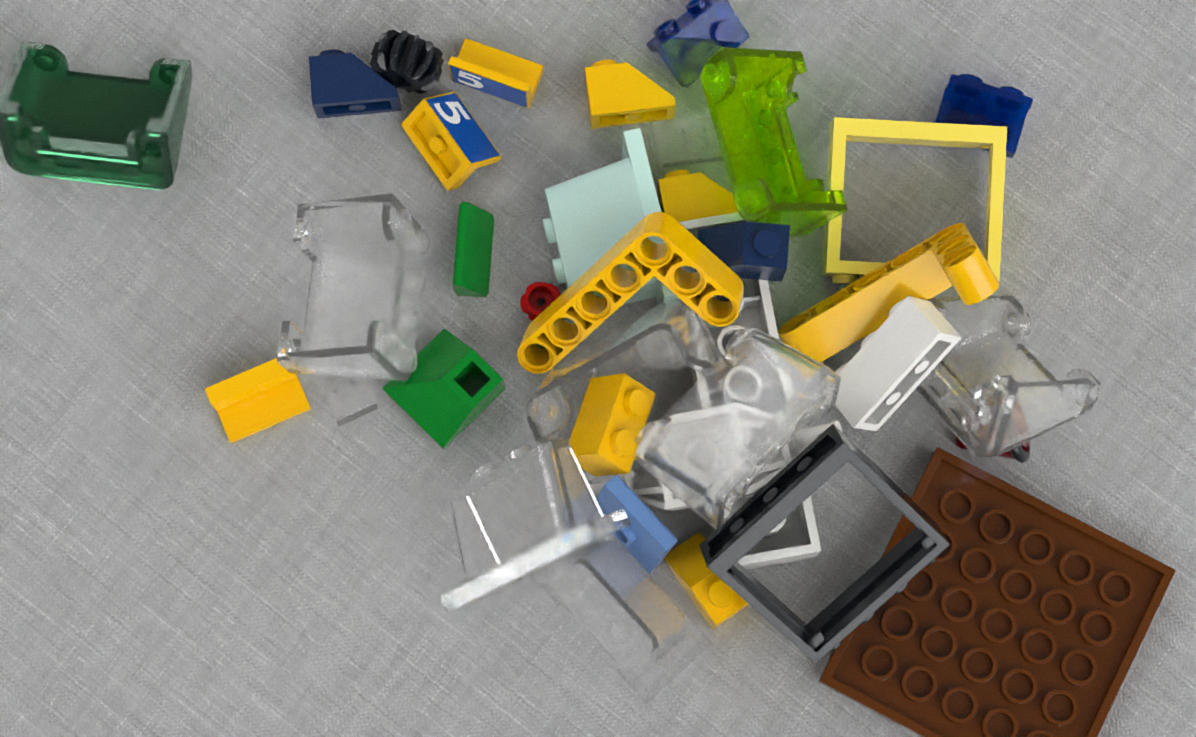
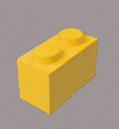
[564,373,656,477]

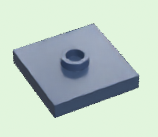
[590,475,677,574]

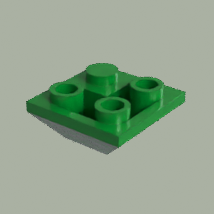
[382,328,505,450]

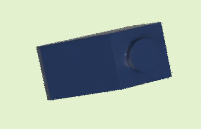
[309,49,401,119]
[695,221,790,282]

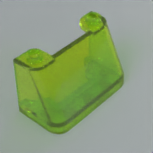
[701,47,848,237]

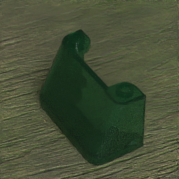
[0,41,192,190]

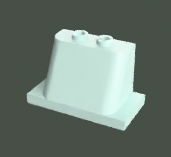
[542,128,680,317]

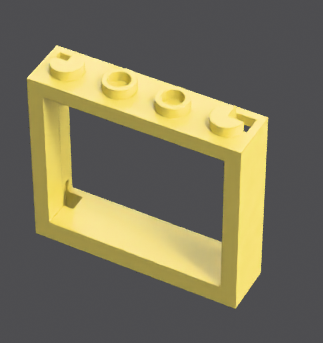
[822,117,1007,285]

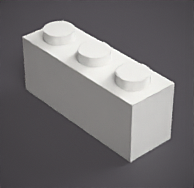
[824,296,962,431]

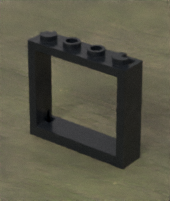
[699,424,950,663]

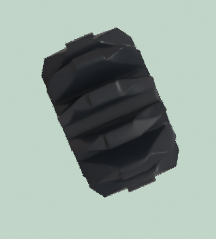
[370,30,444,94]

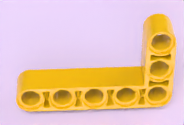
[517,212,744,374]
[778,222,1000,370]

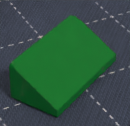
[453,202,494,297]

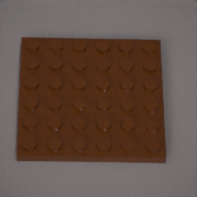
[818,447,1176,737]

